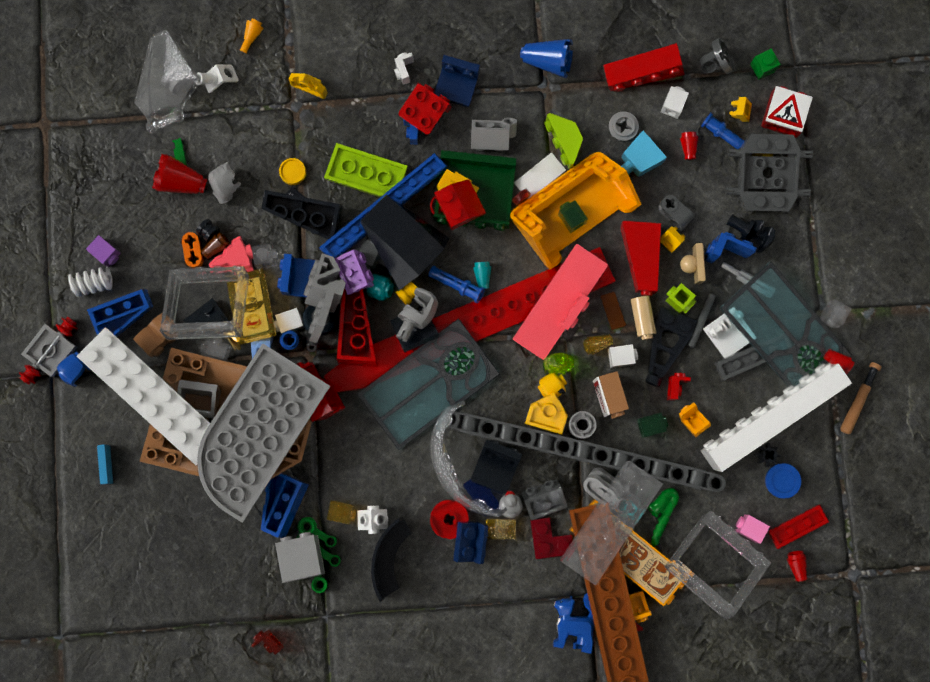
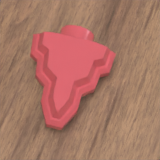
[209,236,256,273]

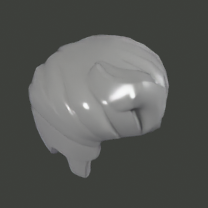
[208,162,241,204]

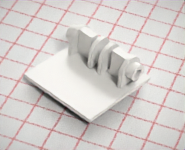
[703,307,756,358]

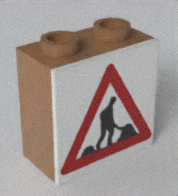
[593,371,629,419]

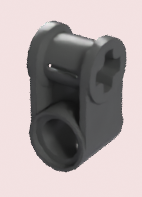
[658,195,695,231]

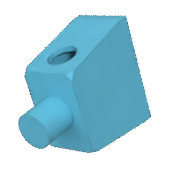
[621,130,667,177]

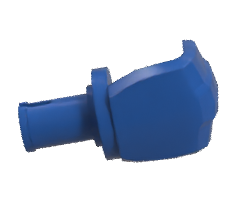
[57,351,91,387]

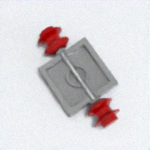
[19,316,78,385]

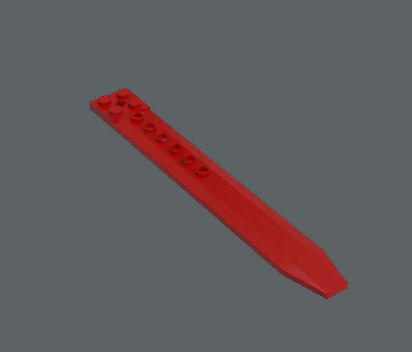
[324,247,615,393]

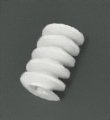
[68,266,113,297]

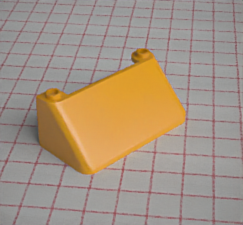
[510,152,642,270]

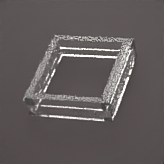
[160,265,249,340]
[664,511,771,620]

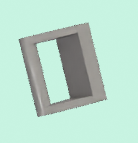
[177,380,221,419]

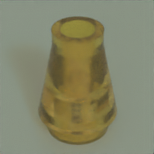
[583,334,613,355]

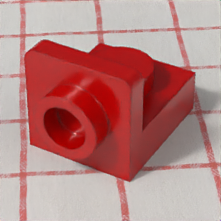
[667,373,691,401]

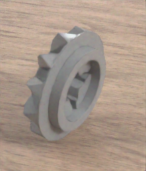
[609,112,639,141]

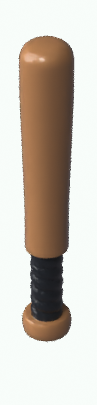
[840,362,882,434]

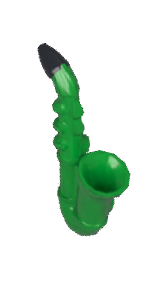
[646,488,679,554]

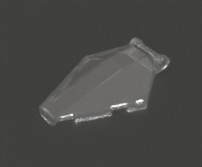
[134,30,200,134]

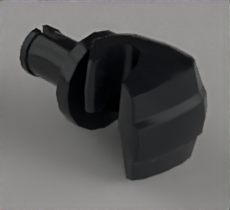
[726,214,776,253]

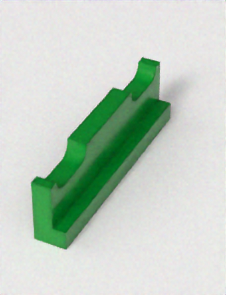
[172,138,187,165]

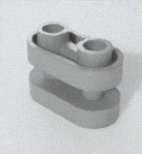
[583,468,624,508]

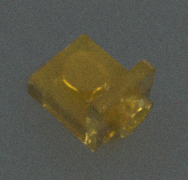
[327,500,356,525]
[485,519,516,539]

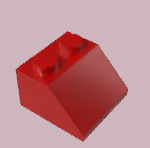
[434,179,486,230]

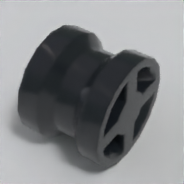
[196,219,220,243]

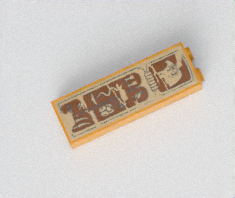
[569,499,688,606]

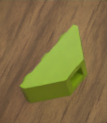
[544,113,583,170]

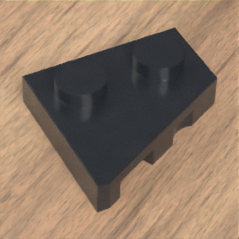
[183,298,233,338]

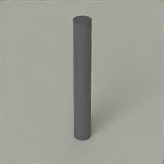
[687,294,716,348]

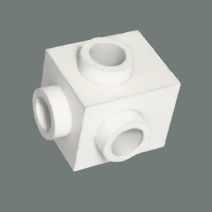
[357,506,388,534]

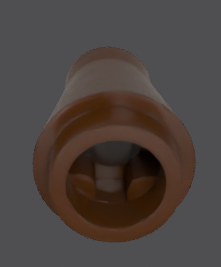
[201,232,230,259]

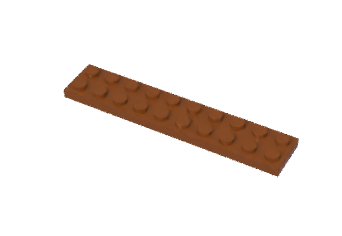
[569,502,649,682]

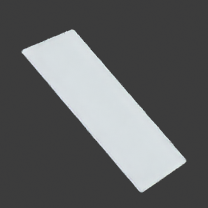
[514,153,566,199]

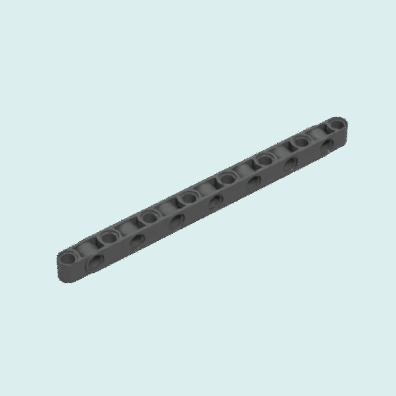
[442,410,726,492]

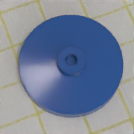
[765,463,801,499]

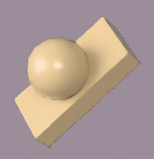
[680,243,706,284]

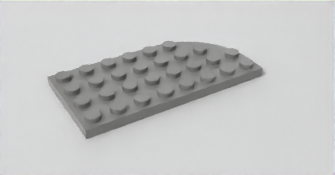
[197,343,330,523]

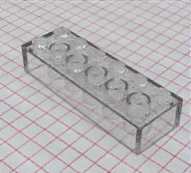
[560,461,663,585]

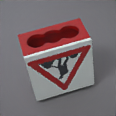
[761,86,812,138]

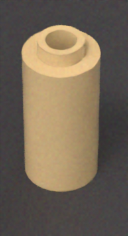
[631,296,656,340]

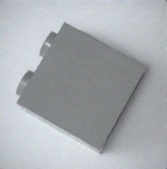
[275,532,325,583]

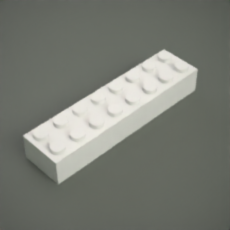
[77,327,210,465]
[700,363,852,472]

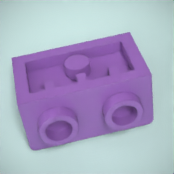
[334,250,374,295]

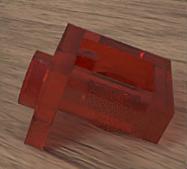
[251,629,284,655]

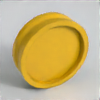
[279,158,306,185]

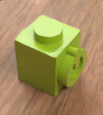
[665,283,696,314]

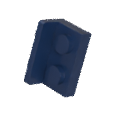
[453,522,488,564]

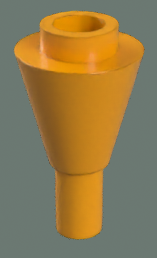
[240,18,264,54]

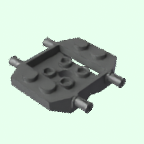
[726,134,813,211]

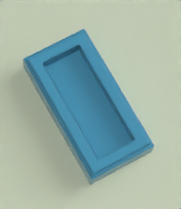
[97,444,113,484]

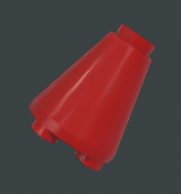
[152,154,207,194]

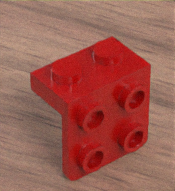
[399,83,452,135]

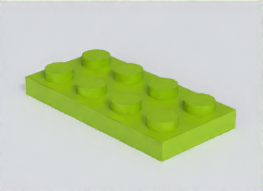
[324,143,408,197]

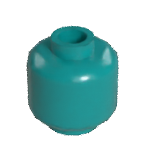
[364,274,394,301]

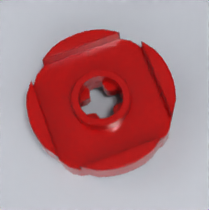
[430,500,469,539]

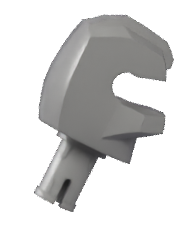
[396,288,438,342]

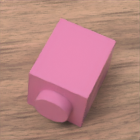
[736,514,770,544]

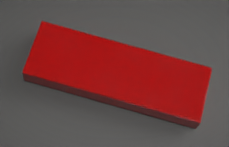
[767,504,829,549]

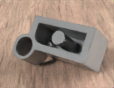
[471,118,517,151]

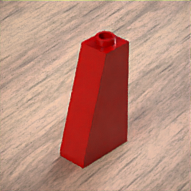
[620,221,661,297]

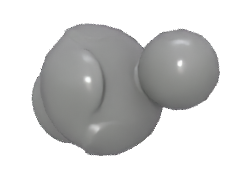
[499,491,523,519]

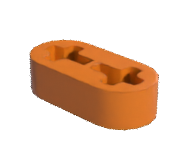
[182,232,204,269]

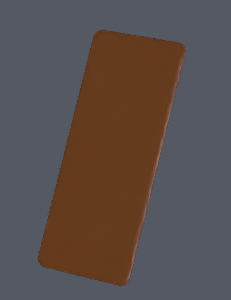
[600,292,626,330]

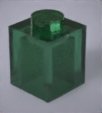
[558,201,588,233]
[637,412,668,438]

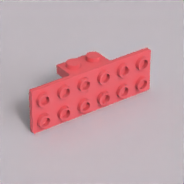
[513,244,608,360]

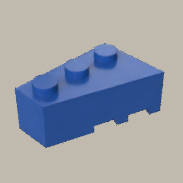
[87,289,153,337]
[261,473,309,538]

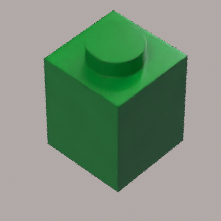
[750,48,781,80]

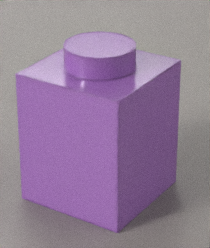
[86,235,121,267]

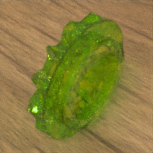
[543,353,574,375]

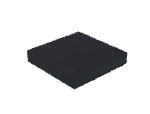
[390,306,440,353]

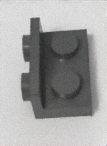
[521,480,568,520]

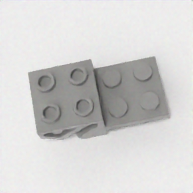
[303,253,346,343]

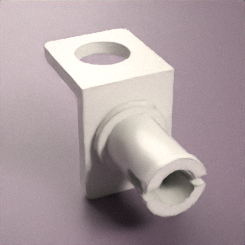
[194,64,239,93]

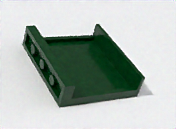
[434,150,517,231]

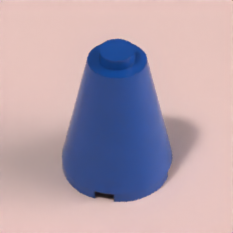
[520,39,573,78]

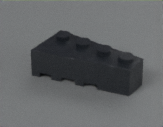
[261,190,343,240]

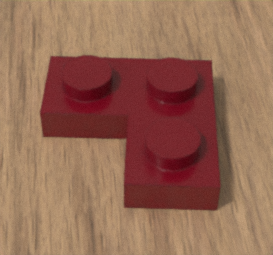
[530,518,574,559]

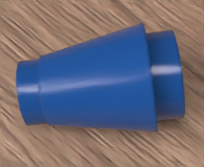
[280,331,299,350]

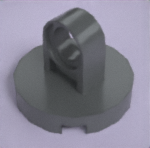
[700,38,736,75]

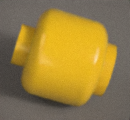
[537,372,567,397]

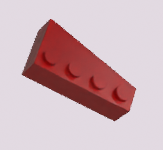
[603,43,685,92]
[337,287,376,366]

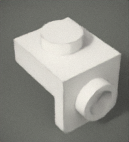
[394,53,414,85]

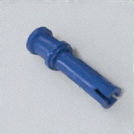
[701,113,751,154]
[428,266,485,303]

